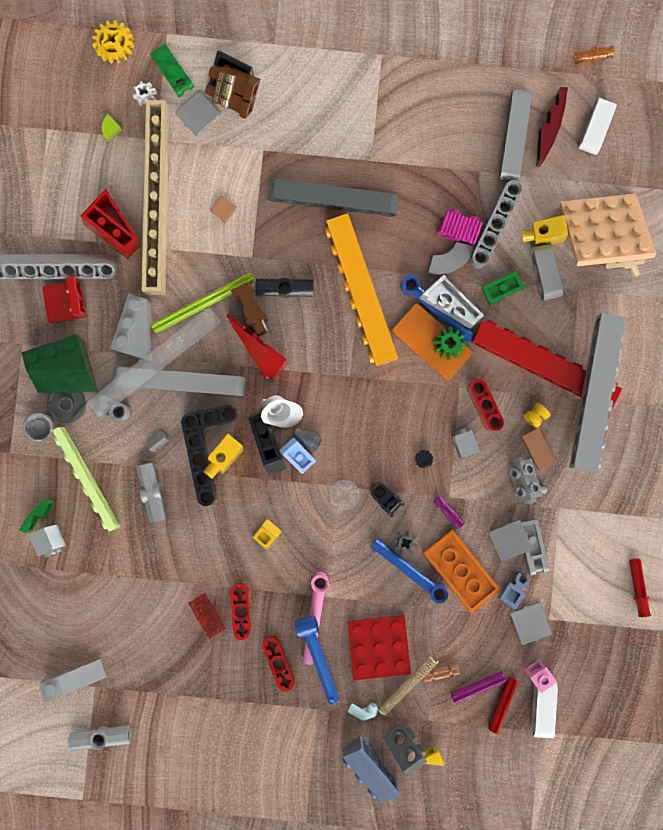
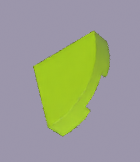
[102,114,122,142]

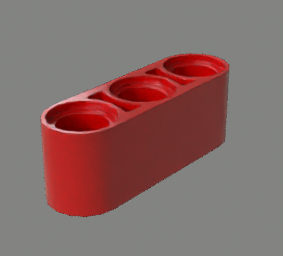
[467,379,504,432]

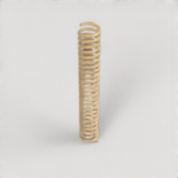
[378,656,438,715]

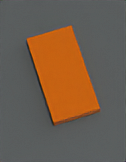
[391,303,473,382]
[422,529,501,613]

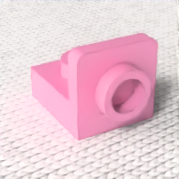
[524,659,556,693]

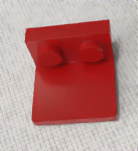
[42,276,87,324]

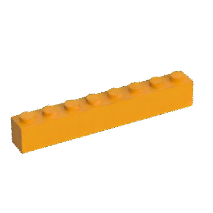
[324,213,398,367]

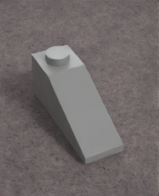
[39,658,107,702]

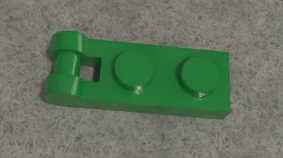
[150,44,195,98]

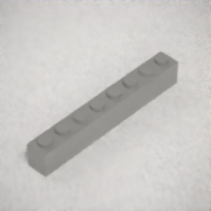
[569,313,626,473]

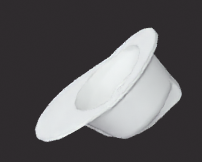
[261,395,303,428]

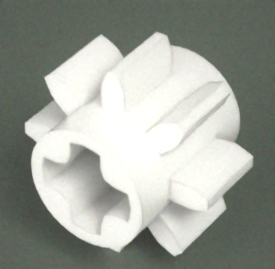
[133,81,157,106]

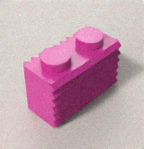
[437,209,483,246]

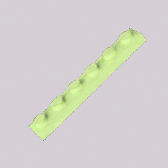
[52,427,120,532]

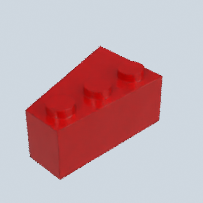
[80,189,140,260]

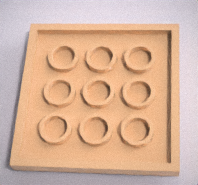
[560,193,656,266]

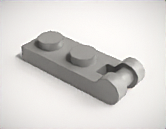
[521,519,549,576]

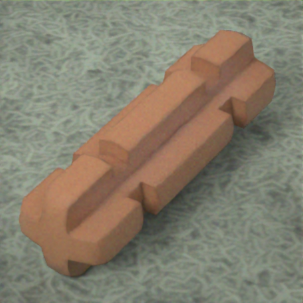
[422,664,460,682]

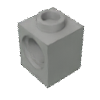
[452,428,480,458]

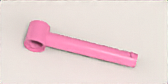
[301,572,329,665]

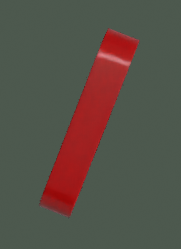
[230,582,251,640]
[262,636,295,692]

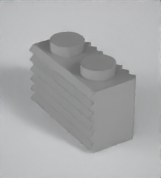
[29,524,66,558]

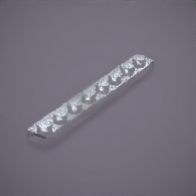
[86,307,221,418]

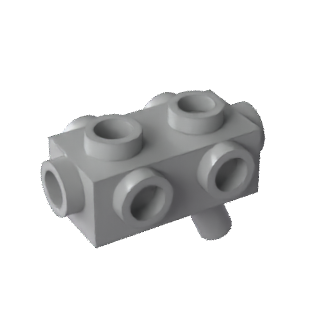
[508,457,547,504]

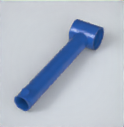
[401,275,475,342]
[370,538,448,604]
[295,615,339,704]

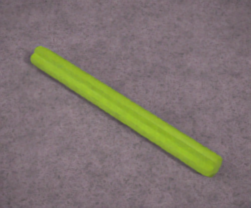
[151,273,255,333]

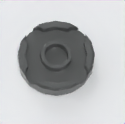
[47,392,86,423]

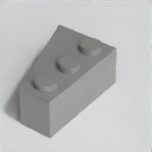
[110,293,152,362]

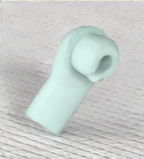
[348,703,378,721]

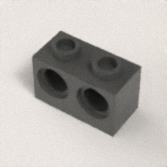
[383,724,427,775]

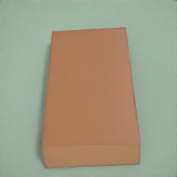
[520,428,556,470]

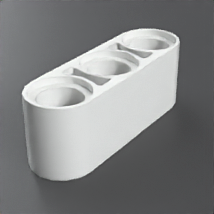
[578,98,617,155]
[531,682,558,738]

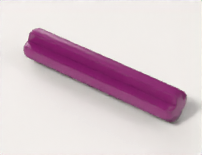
[451,671,506,704]

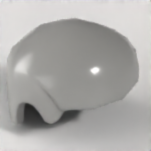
[23,413,53,442]

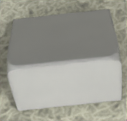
[147,430,170,452]

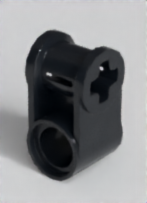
[369,482,405,518]

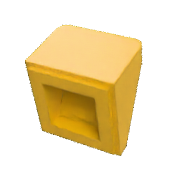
[252,520,281,549]
[424,746,444,766]

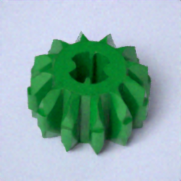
[433,327,466,360]

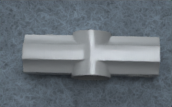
[136,463,167,523]
[68,725,131,751]

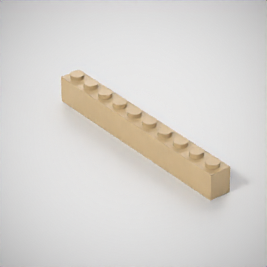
[142,100,169,295]

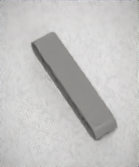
[498,89,532,182]
[470,180,522,269]

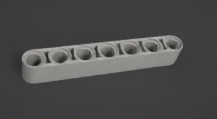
[0,254,118,279]
[112,367,245,397]

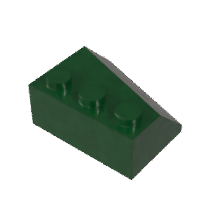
[21,334,98,393]

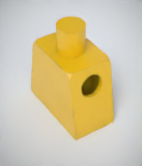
[522,215,568,246]
[203,434,243,479]

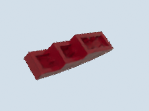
[536,87,568,167]

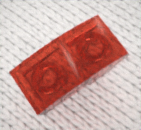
[188,593,226,639]

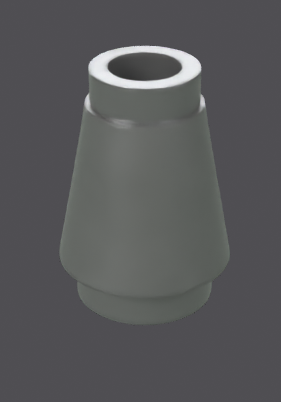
[293,428,323,451]

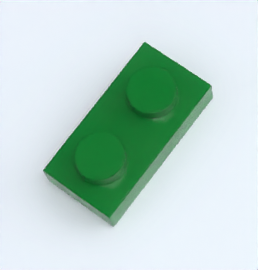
[481,271,525,305]

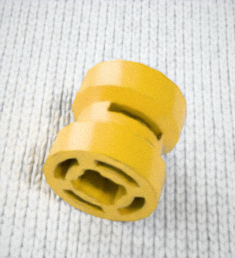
[523,402,551,429]

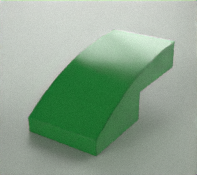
[19,499,55,533]

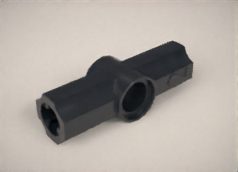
[255,277,313,298]

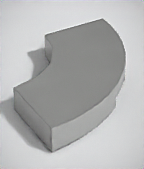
[428,242,475,276]

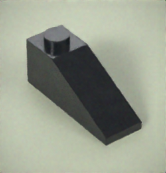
[248,414,287,476]

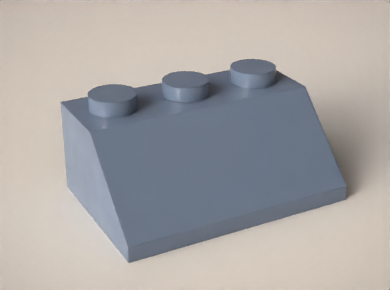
[342,736,400,803]

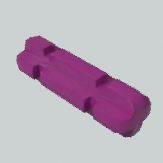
[433,496,465,529]

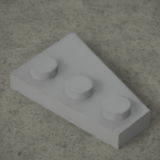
[420,275,484,329]

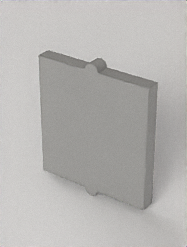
[175,91,221,136]
[488,519,533,562]
[510,602,552,645]

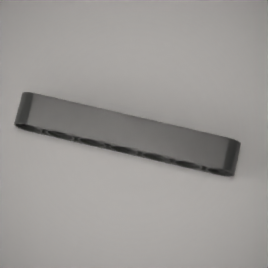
[267,179,399,217]

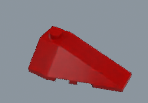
[226,313,289,381]

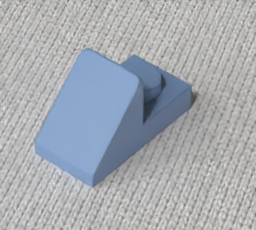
[279,437,316,474]

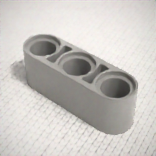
[530,243,563,301]

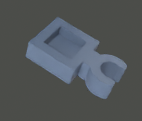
[498,573,530,610]

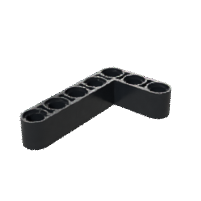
[181,405,238,506]

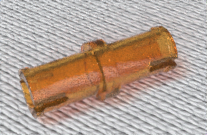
[573,45,614,65]

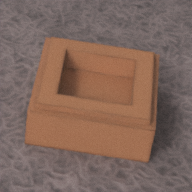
[210,196,237,223]

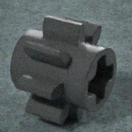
[393,530,417,555]

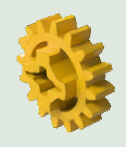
[92,20,135,64]

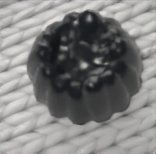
[415,450,433,468]

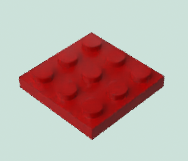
[347,615,411,681]

